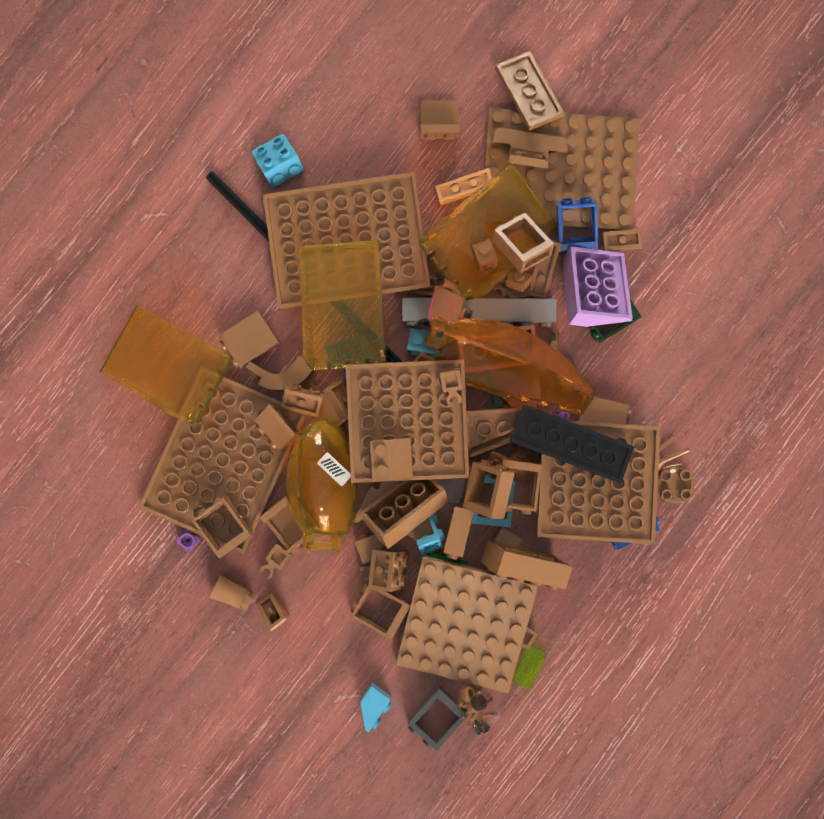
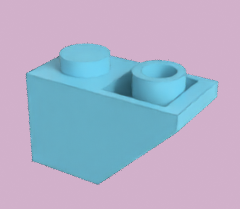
[360,683,392,733]

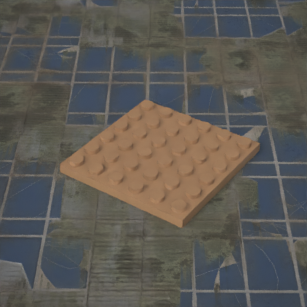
[346,359,469,483]
[536,421,661,544]
[396,555,538,693]

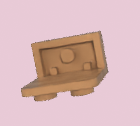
[421,100,459,140]

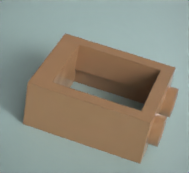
[492,213,554,273]
[463,459,515,519]
[501,459,542,514]
[192,496,253,558]
[442,505,474,559]
[350,583,411,640]

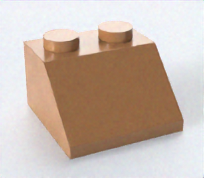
[255,404,299,450]
[370,438,413,481]

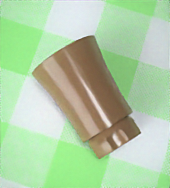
[209,573,254,611]

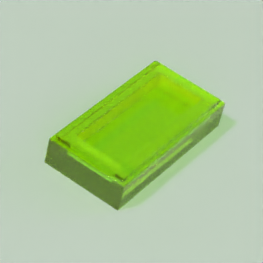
[512,646,547,690]

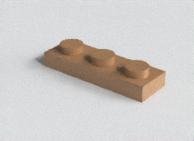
[528,240,562,299]

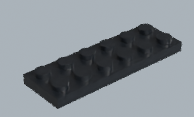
[509,404,634,484]

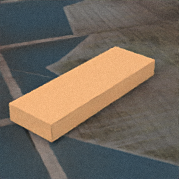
[435,168,495,205]

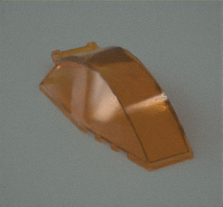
[425,316,595,416]

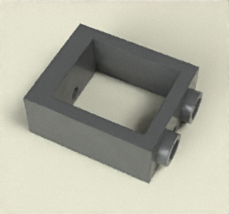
[408,685,468,751]

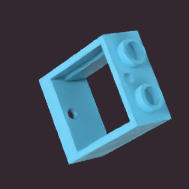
[471,474,515,528]

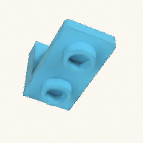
[416,513,445,556]

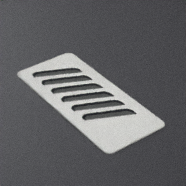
[317,452,351,486]

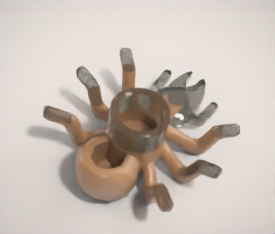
[457,686,497,735]

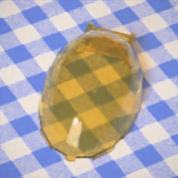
[285,417,358,552]

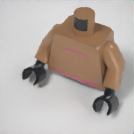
[417,272,473,333]

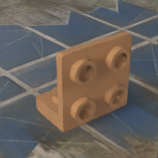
[368,549,410,592]

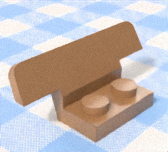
[492,128,568,168]
[301,377,349,447]

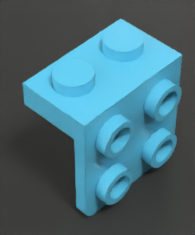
[252,134,305,189]

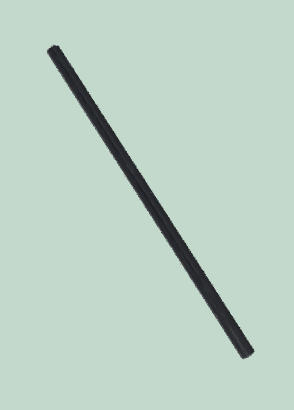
[206,171,403,363]

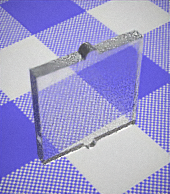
[435,478,468,504]

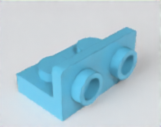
[406,328,448,360]

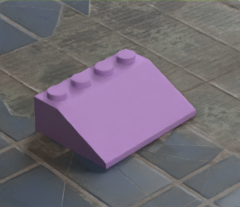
[562,246,633,327]

